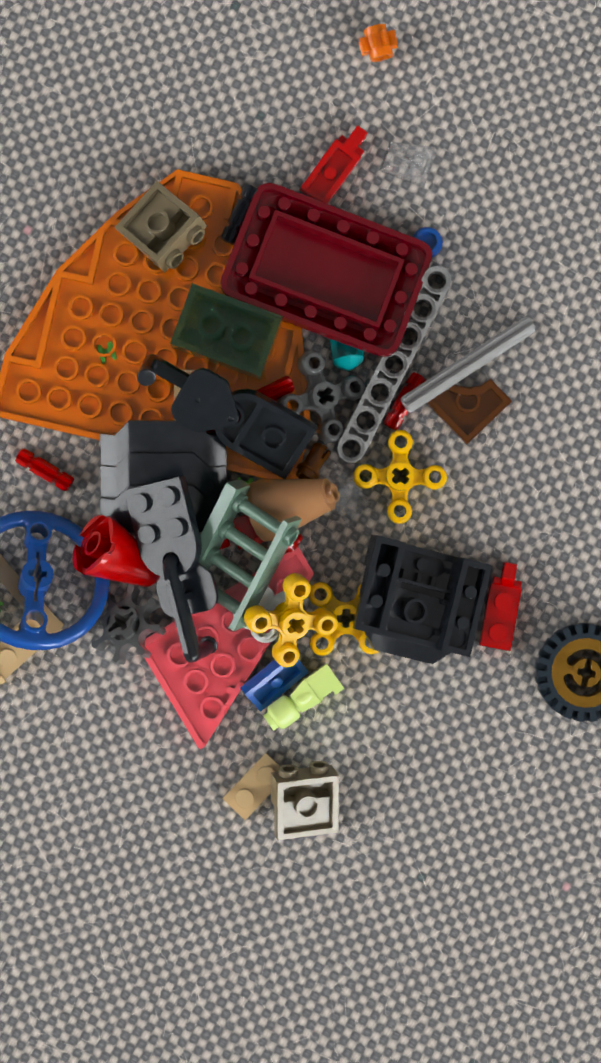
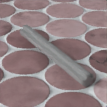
[401,317,535,412]

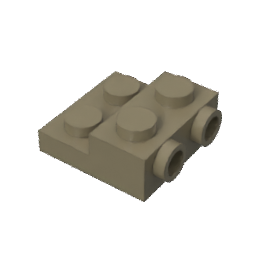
[115,181,207,272]
[271,761,339,840]

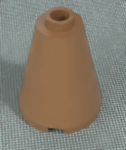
[246,478,339,542]

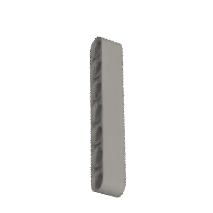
[337,266,451,464]

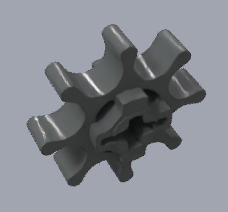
[92,585,166,665]

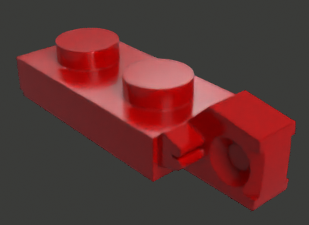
[299,125,368,204]
[479,562,522,651]

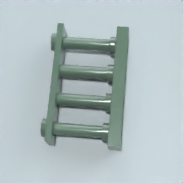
[198,479,302,631]

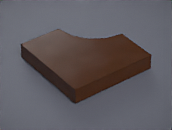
[426,379,512,445]

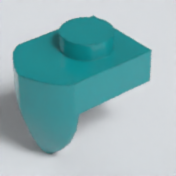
[329,339,364,372]

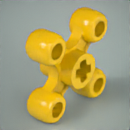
[353,430,447,524]
[244,573,338,668]
[308,582,379,656]

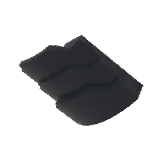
[100,420,227,532]
[353,534,493,664]

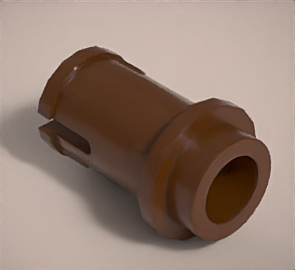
[296,443,331,479]

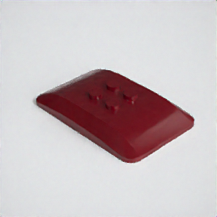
[220,183,432,357]

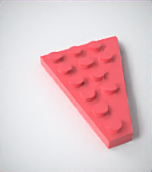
[144,547,314,750]

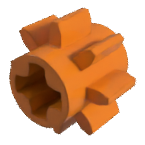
[359,24,398,62]

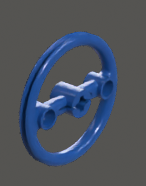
[0,510,109,650]

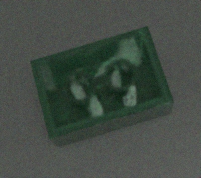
[170,283,283,380]

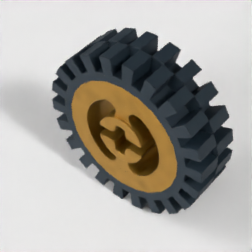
[535,623,601,722]

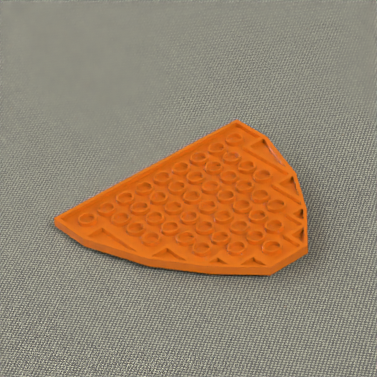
[0,169,310,479]

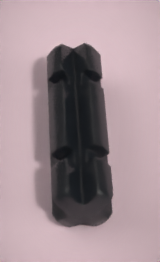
[221,184,257,245]

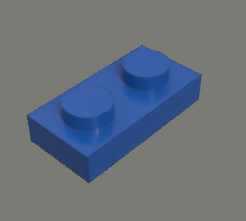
[240,660,309,712]

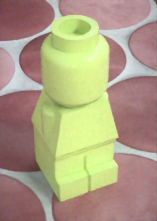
[263,663,344,731]

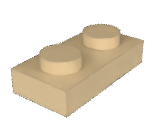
[222,753,280,820]

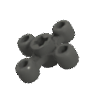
[277,351,365,443]

